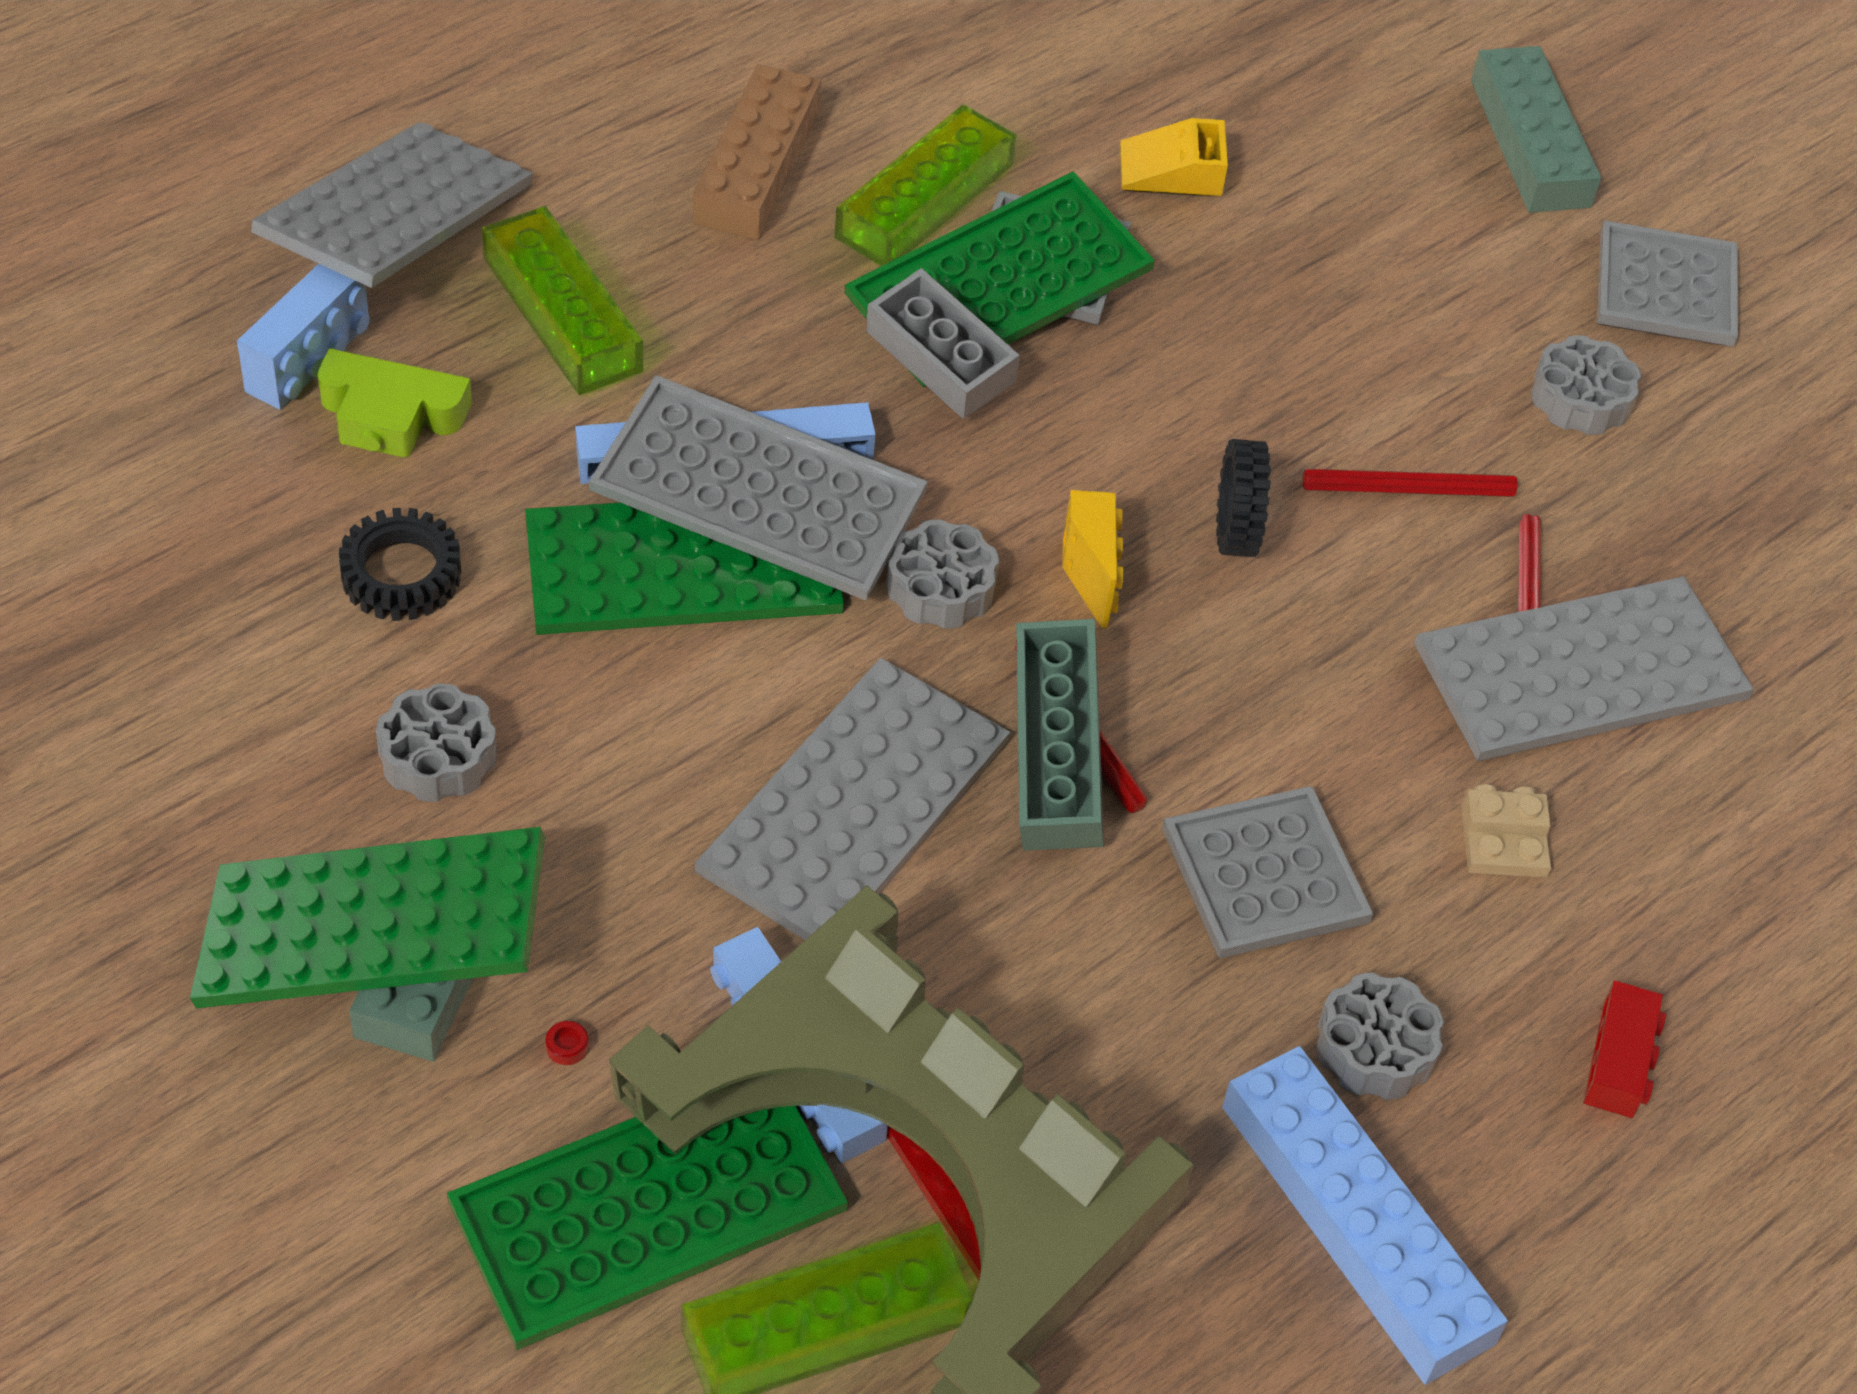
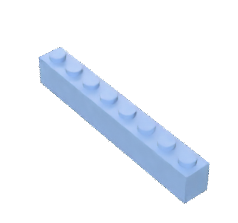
[575,402,875,484]

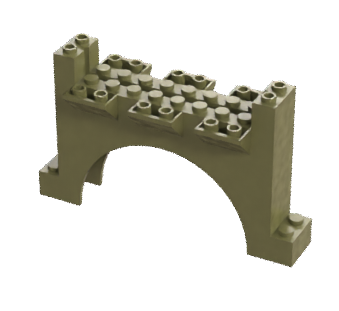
[609,885,1193,1394]

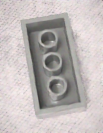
[866,268,1020,420]

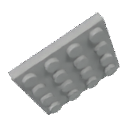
[1597,220,1738,347]
[1162,786,1373,959]

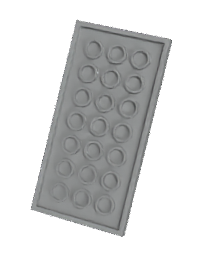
[251,122,533,288]
[589,375,928,601]
[1414,576,1754,761]
[695,658,1010,940]

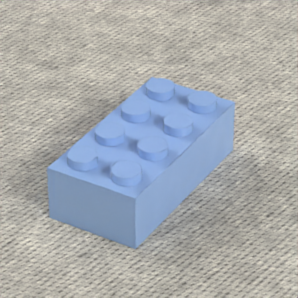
[237,264,370,410]

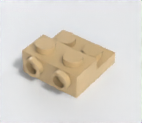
[1461,784,1551,878]

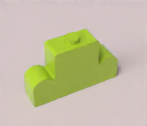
[317,348,472,458]

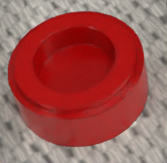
[545,1021,589,1065]

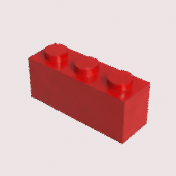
[1583,980,1666,1119]

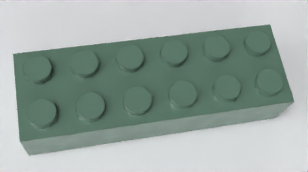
[1471,46,1601,213]
[1016,619,1104,851]

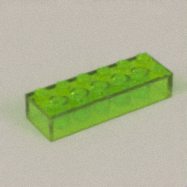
[834,104,1017,266]
[481,206,643,395]
[681,1223,973,1394]

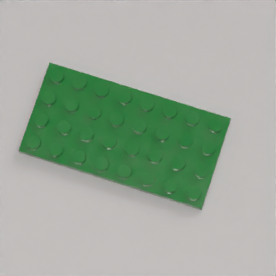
[844,171,1155,388]
[525,502,844,635]
[190,827,545,1009]
[447,1106,848,1350]

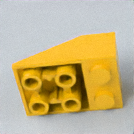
[1120,118,1228,196]
[1062,490,1123,628]

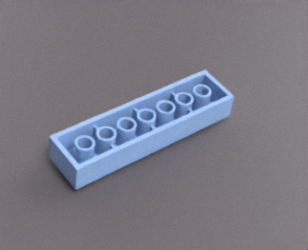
[1222,1046,1508,1385]

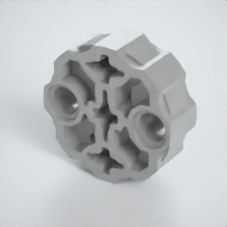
[1531,336,1641,435]
[886,519,999,629]
[376,684,497,802]
[1315,972,1444,1100]

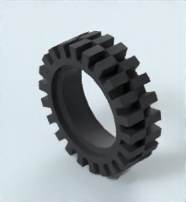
[1216,439,1271,557]
[339,508,462,621]

